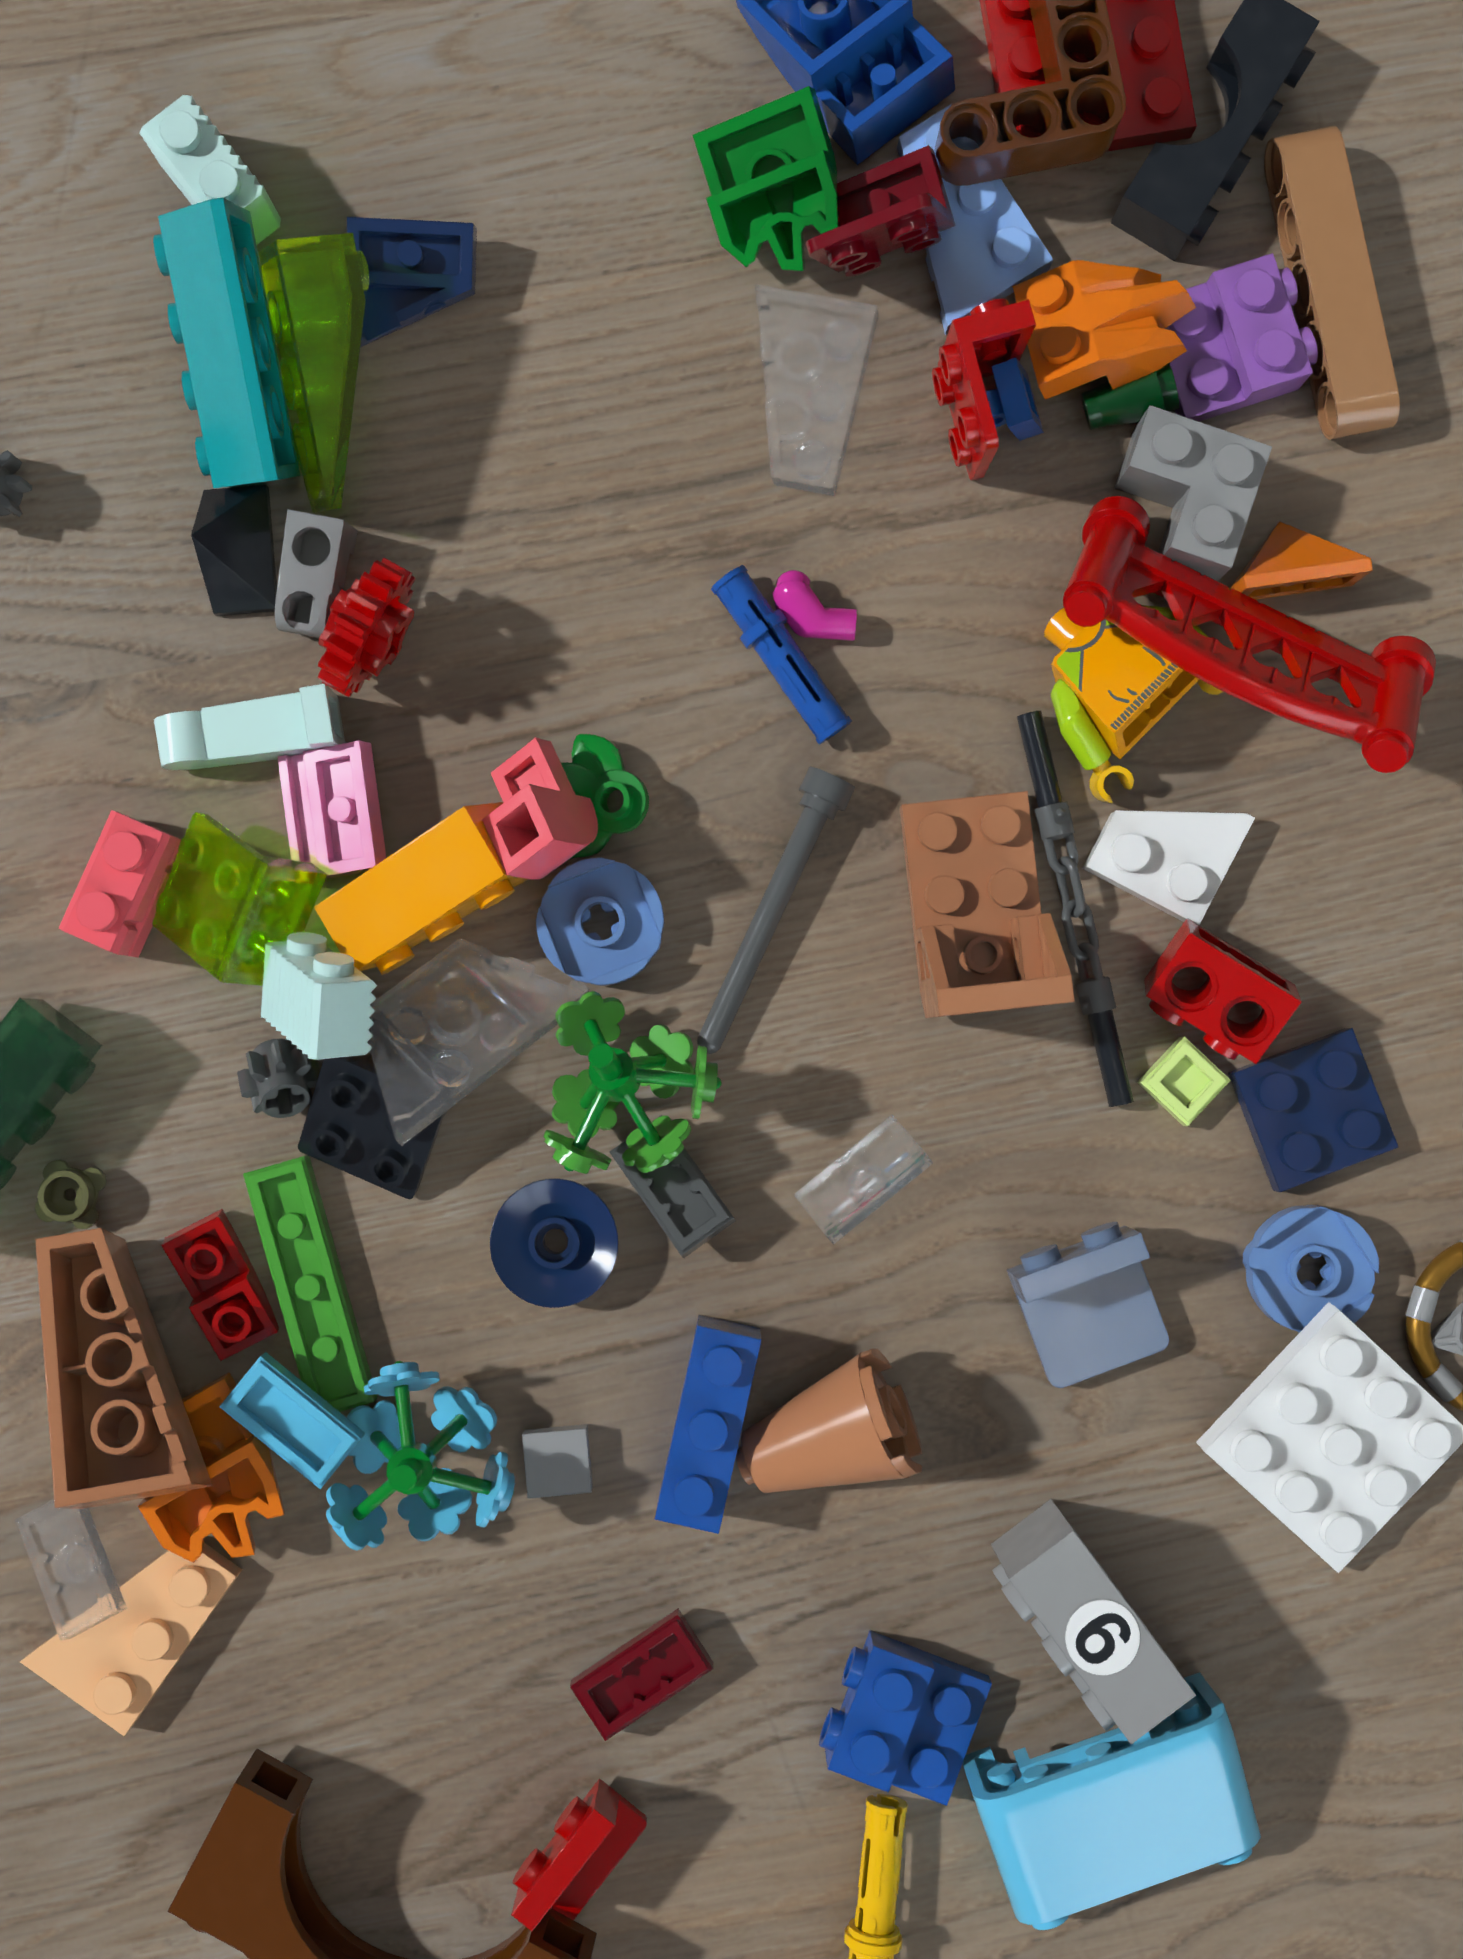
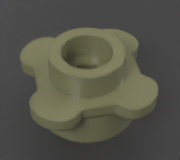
[35,1160,107,1229]

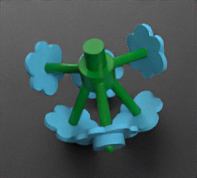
[326,1361,515,1551]

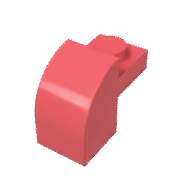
[482,737,598,880]

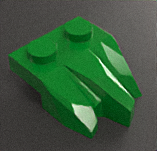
[692,86,839,271]

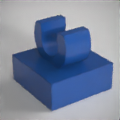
[986,357,1044,441]

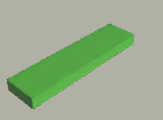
[243,1155,378,1412]

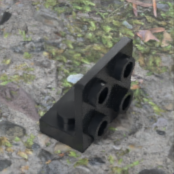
[298,1023,471,1199]

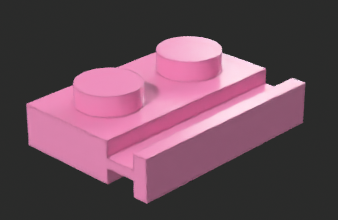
[277,740,387,883]

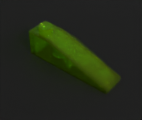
[258,233,369,513]

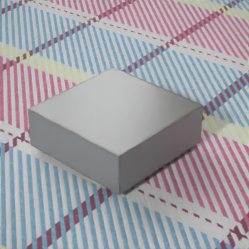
[522,1424,593,1499]

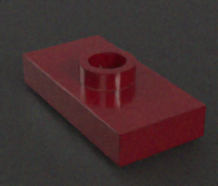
[570,1608,713,1741]

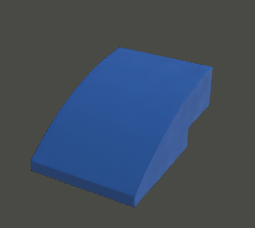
[736,0,955,165]

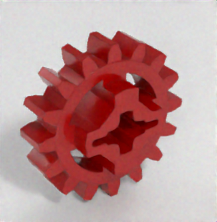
[317,558,415,697]

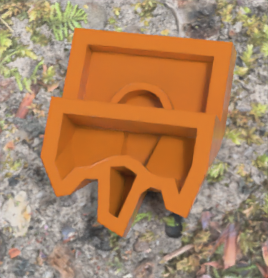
[1012,260,1196,400]
[138,1372,284,1563]

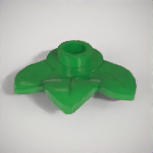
[561,734,649,859]

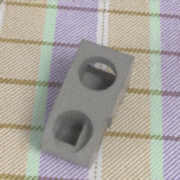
[275,509,358,638]

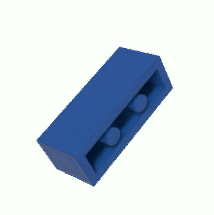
[655,1315,762,1534]

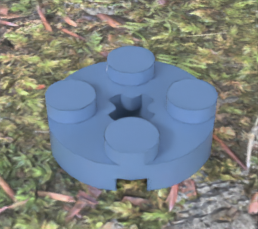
[536,858,665,986]
[1243,1205,1379,1332]

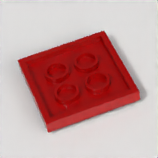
[979,0,1197,152]

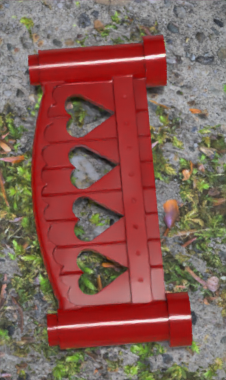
[1063,496,1436,773]

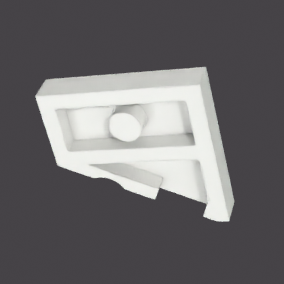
[1082,810,1255,925]

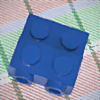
[819,1630,992,1806]

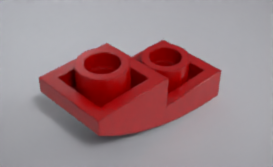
[161,1209,279,1361]

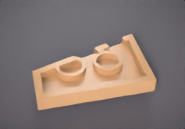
[20,1542,243,1736]

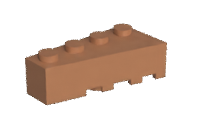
[35,1228,213,1509]

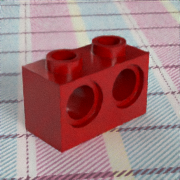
[1144,918,1302,1064]

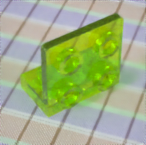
[152,812,327,986]

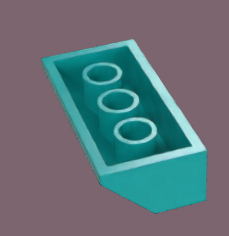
[153,198,301,488]

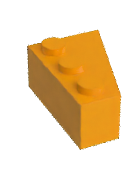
[314,802,528,975]

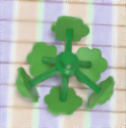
[543,991,722,1174]

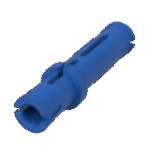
[711,565,852,745]

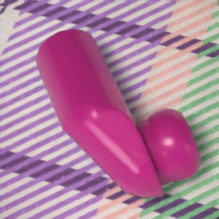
[773,570,857,641]

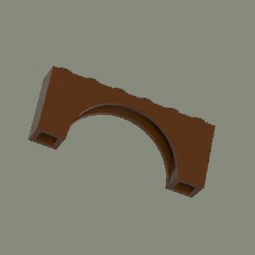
[167,1749,597,1959]

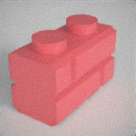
[58,810,190,958]

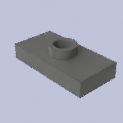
[610,1115,736,1258]

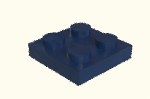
[1228,1028,1399,1192]

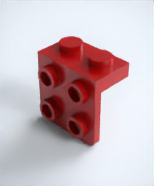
[932,298,1036,481]

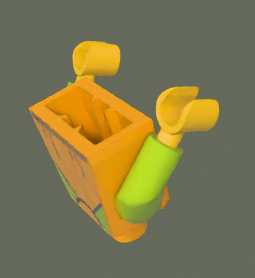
[1044,605,1223,803]

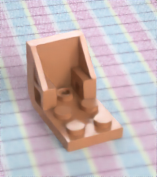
[900,791,1075,1018]

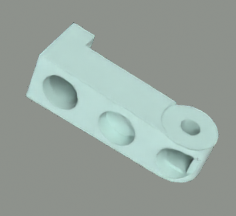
[154,684,345,770]

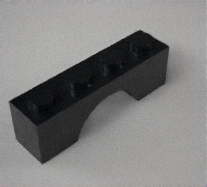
[1111,0,1320,261]

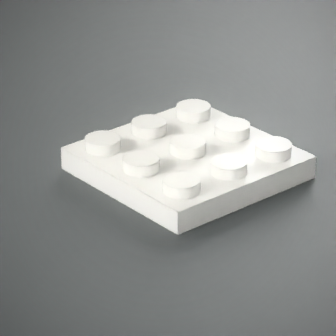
[1196,1302,1463,1573]

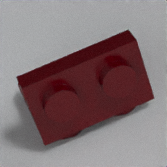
[805,145,956,277]

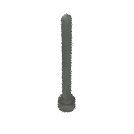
[697,766,855,1054]

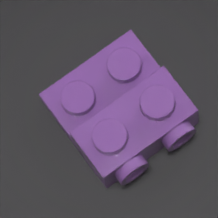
[1165,253,1318,422]

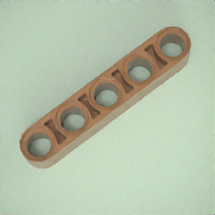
[1264,126,1400,440]

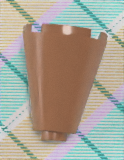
[736,1348,922,1493]

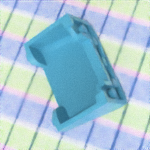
[963,1672,1261,1930]

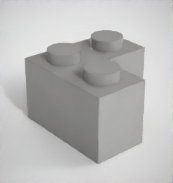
[1114,405,1272,581]

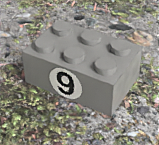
[991,1499,1196,1744]

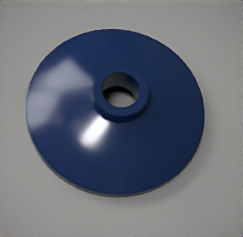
[490,1178,619,1308]

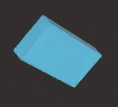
[219,1352,366,1489]

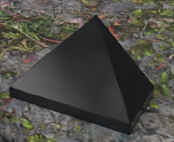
[191,485,277,616]

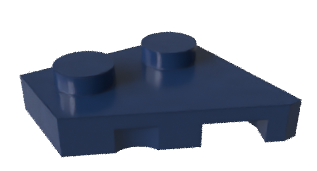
[345,217,477,348]

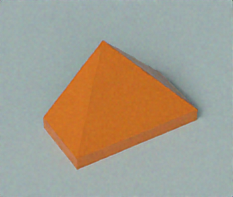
[1230,521,1373,600]

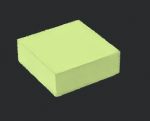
[1137,1036,1231,1126]

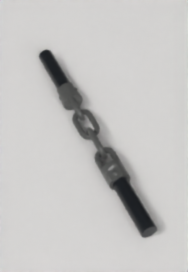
[1017,710,1134,1107]

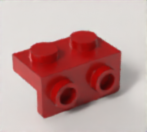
[511,1778,647,1931]

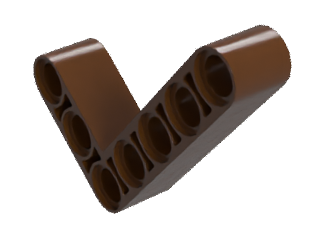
[934,0,1126,186]

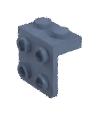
[1007,1222,1169,1388]

